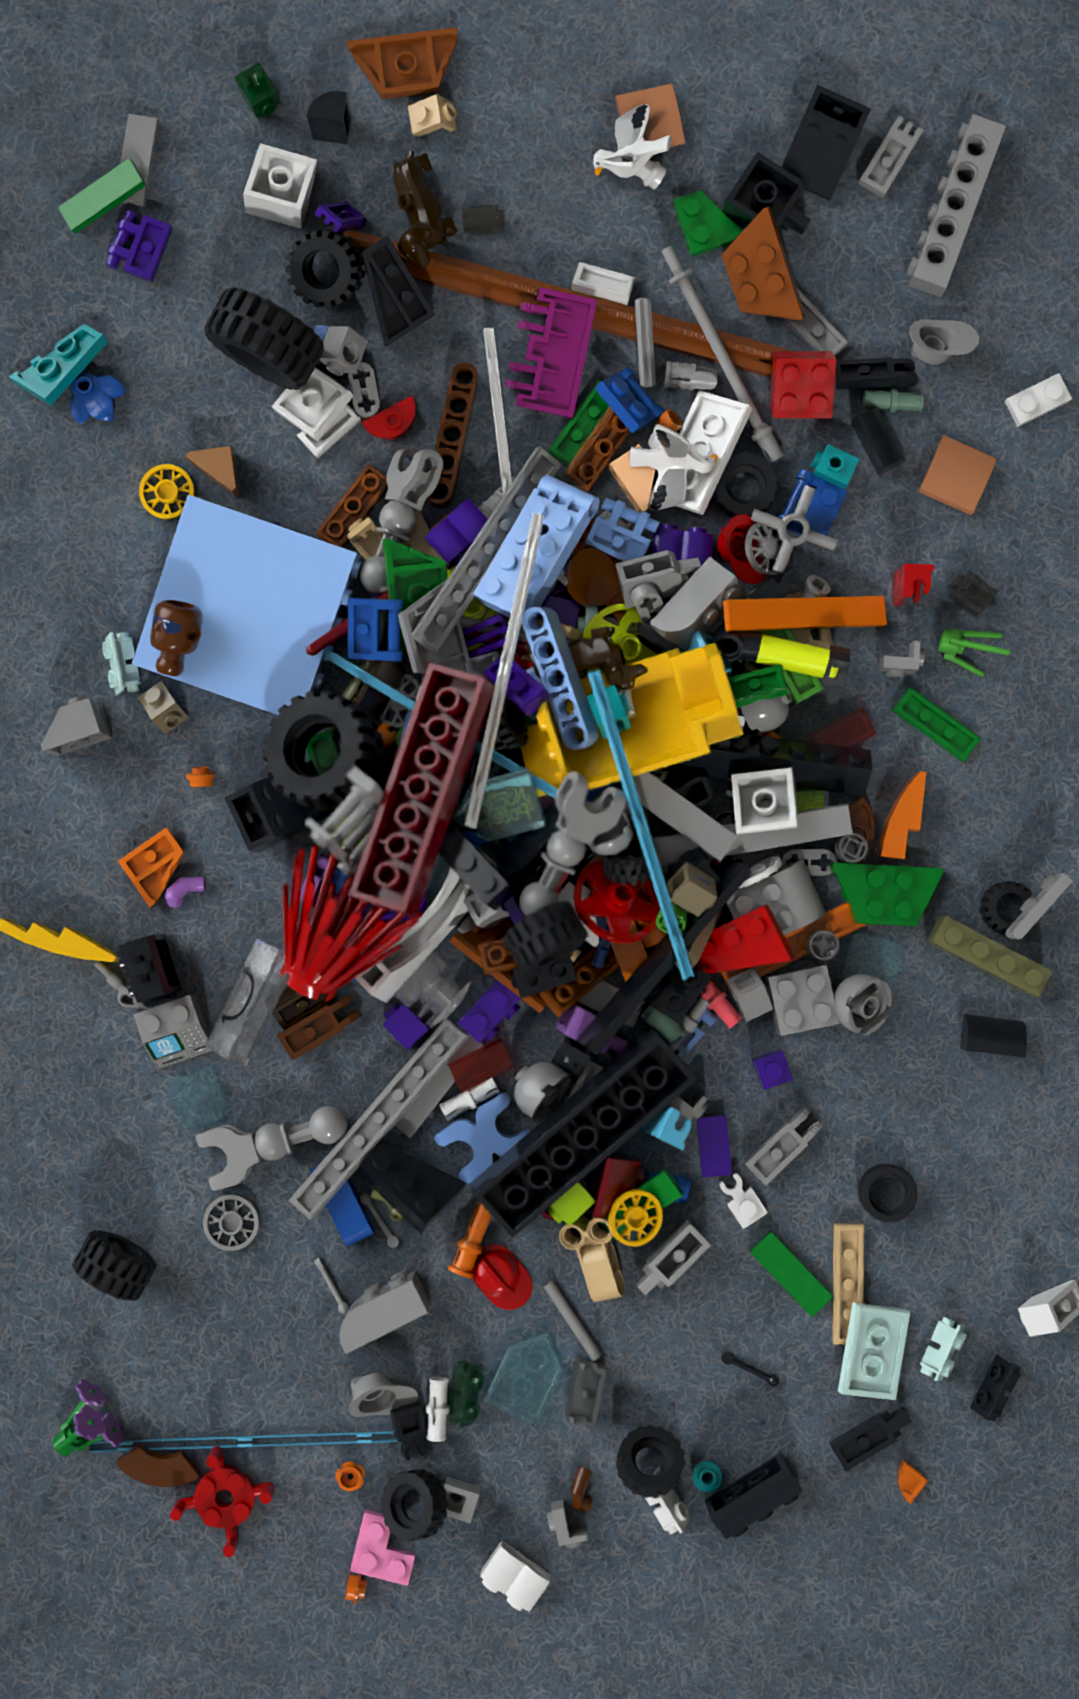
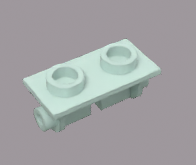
[102,632,141,696]
[920,1316,967,1381]

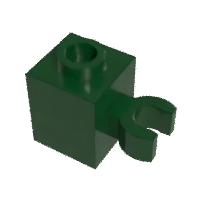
[234,63,281,118]

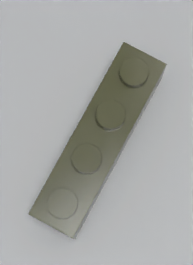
[926,916,1053,998]

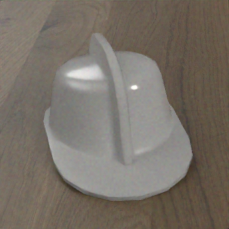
[909,319,979,365]
[348,1372,418,1417]

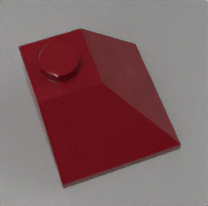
[591,1152,645,1219]

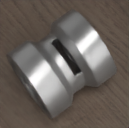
[834,833,868,863]
[805,930,839,960]

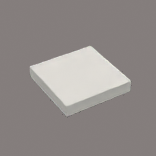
[271,367,353,441]

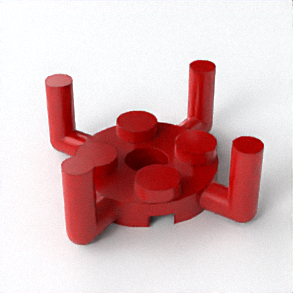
[170,1446,275,1557]

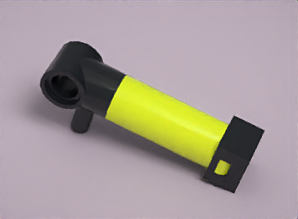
[714,623,851,689]

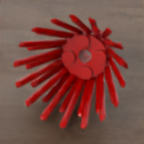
[280,845,423,1001]

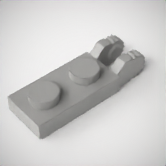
[744,1107,823,1186]

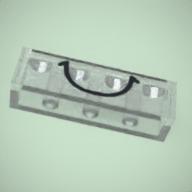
[205,938,290,1066]

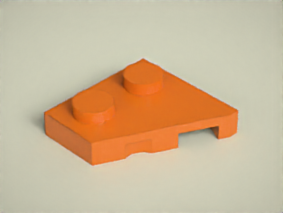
[118,827,185,908]

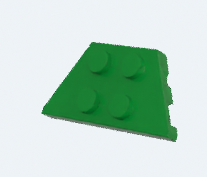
[382,538,448,652]
[830,863,943,927]

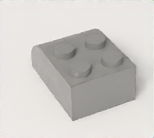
[650,557,746,652]
[725,858,826,935]
[340,1269,431,1354]

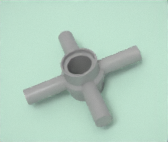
[750,485,838,574]

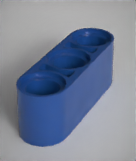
[310,1165,375,1247]

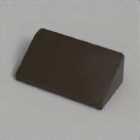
[354,660,405,721]
[267,987,335,1030]

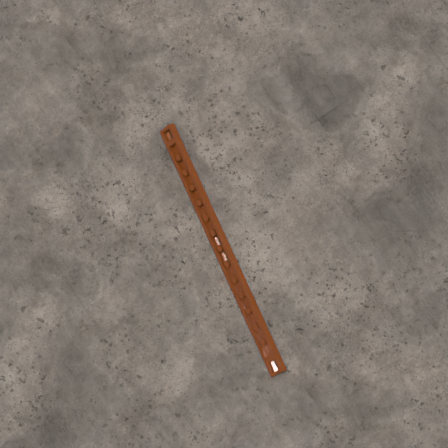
[329,230,787,378]

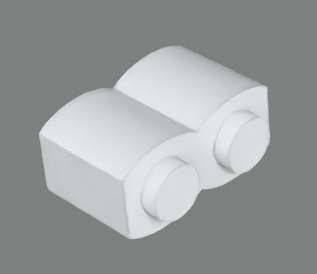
[480,1540,551,1612]

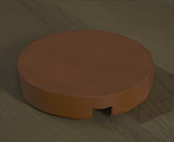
[564,548,618,608]

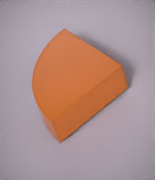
[897,1459,929,1504]

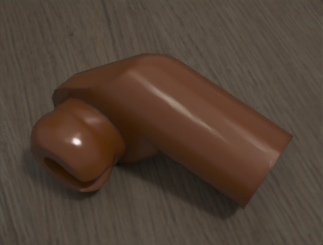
[571,1466,593,1513]

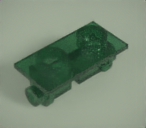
[447,1361,484,1428]

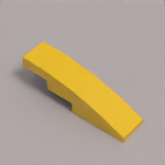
[0,918,119,962]

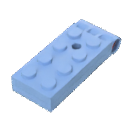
[473,475,600,624]

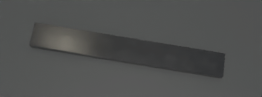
[577,859,752,1055]

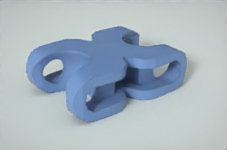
[434,1092,530,1184]

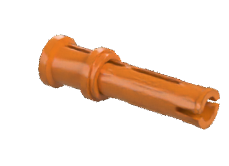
[447,1201,492,1279]

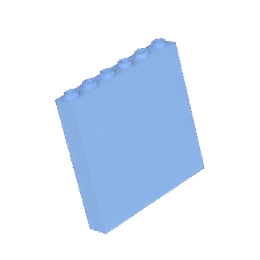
[132,495,363,715]

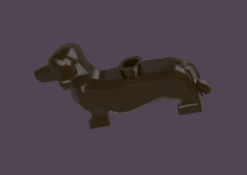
[392,150,458,269]
[521,626,648,691]

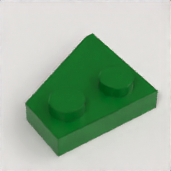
[673,190,742,257]

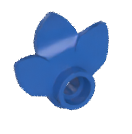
[70,372,126,425]

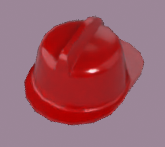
[717,514,766,585]
[472,1244,533,1310]

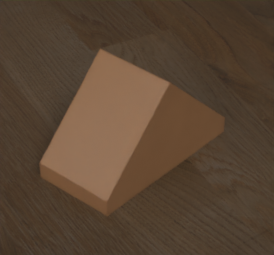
[185,446,240,498]

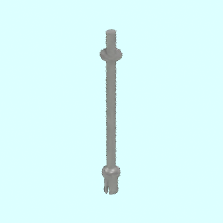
[661,245,785,463]

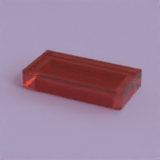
[809,708,876,747]
[447,1038,513,1093]

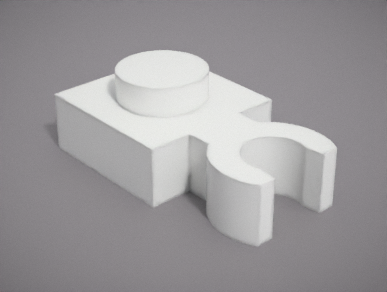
[719,1172,768,1229]

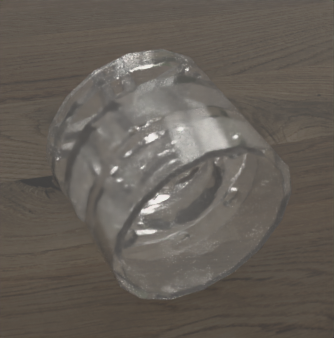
[394,948,473,1029]

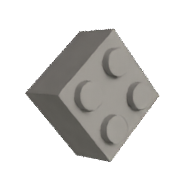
[764,964,840,1036]

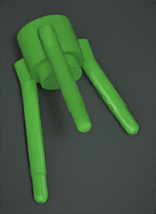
[938,627,1011,677]

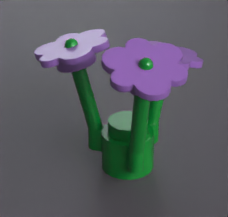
[53,1379,124,1456]

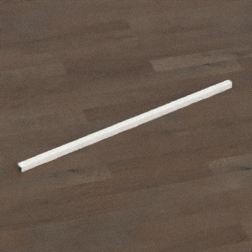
[483,327,524,630]
[465,513,544,828]

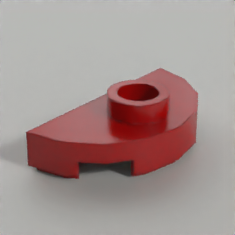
[361,396,416,440]

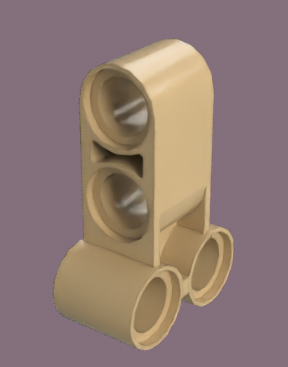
[559,1211,625,1302]

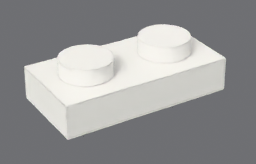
[1005,373,1072,427]

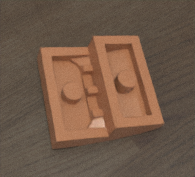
[615,84,685,147]
[918,435,997,516]

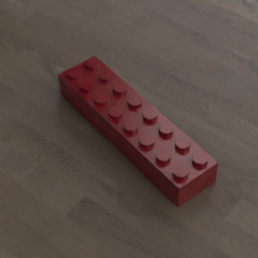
[349,662,495,919]

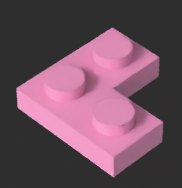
[350,1509,416,1586]

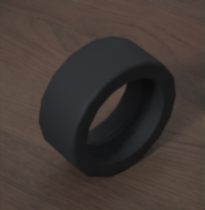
[858,1164,918,1223]

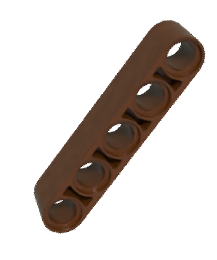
[428,362,478,509]

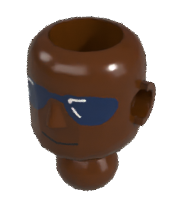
[150,600,203,676]

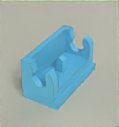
[641,1105,691,1150]

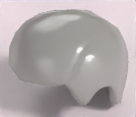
[589,812,632,855]

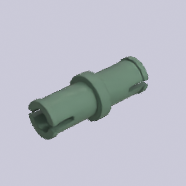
[862,389,924,413]

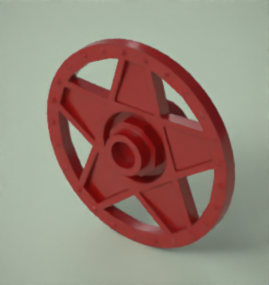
[573,861,660,943]

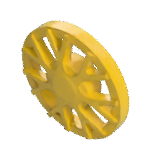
[139,464,195,520]
[608,1189,663,1247]

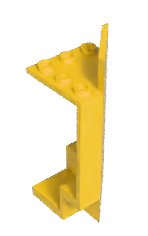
[520,643,743,798]

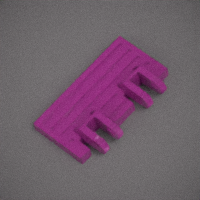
[504,287,597,418]

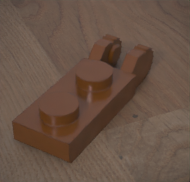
[277,994,363,1060]

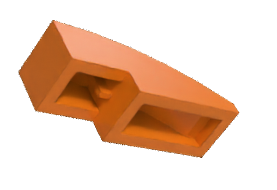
[876,771,927,860]

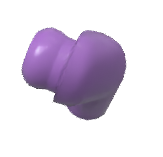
[165,877,206,908]

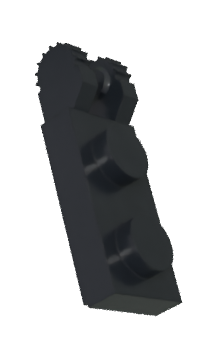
[835,357,918,390]

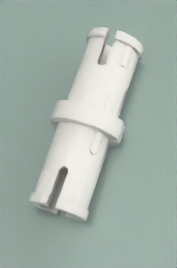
[439,1076,500,1121]
[426,1377,450,1442]

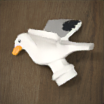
[593,104,672,189]
[630,424,718,510]

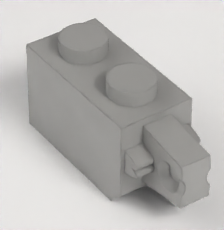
[615,550,701,608]
[636,1219,711,1295]

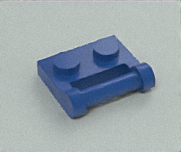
[595,367,665,434]
[777,469,847,536]
[348,597,403,661]

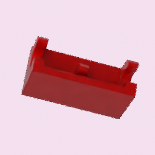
[893,564,934,606]

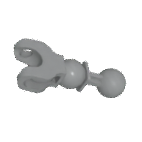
[359,449,443,594]
[519,772,626,916]
[195,1106,348,1191]

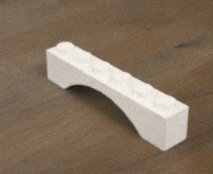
[355,846,501,1003]

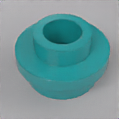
[692,1461,722,1492]

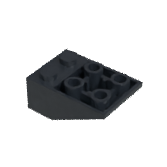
[782,85,871,201]
[224,760,335,852]

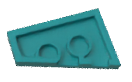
[8,324,108,406]

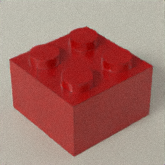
[769,351,836,418]

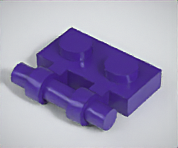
[106,210,173,283]

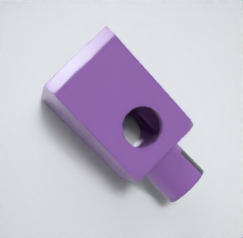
[555,1004,628,1054]

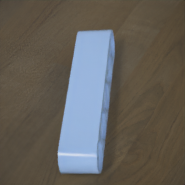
[522,607,598,750]

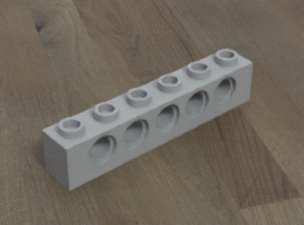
[906,114,1006,297]

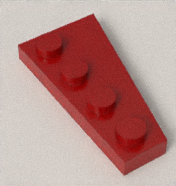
[695,903,795,974]

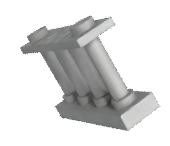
[305,766,384,878]

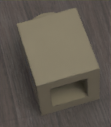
[667,862,717,917]

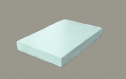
[838,1302,911,1400]

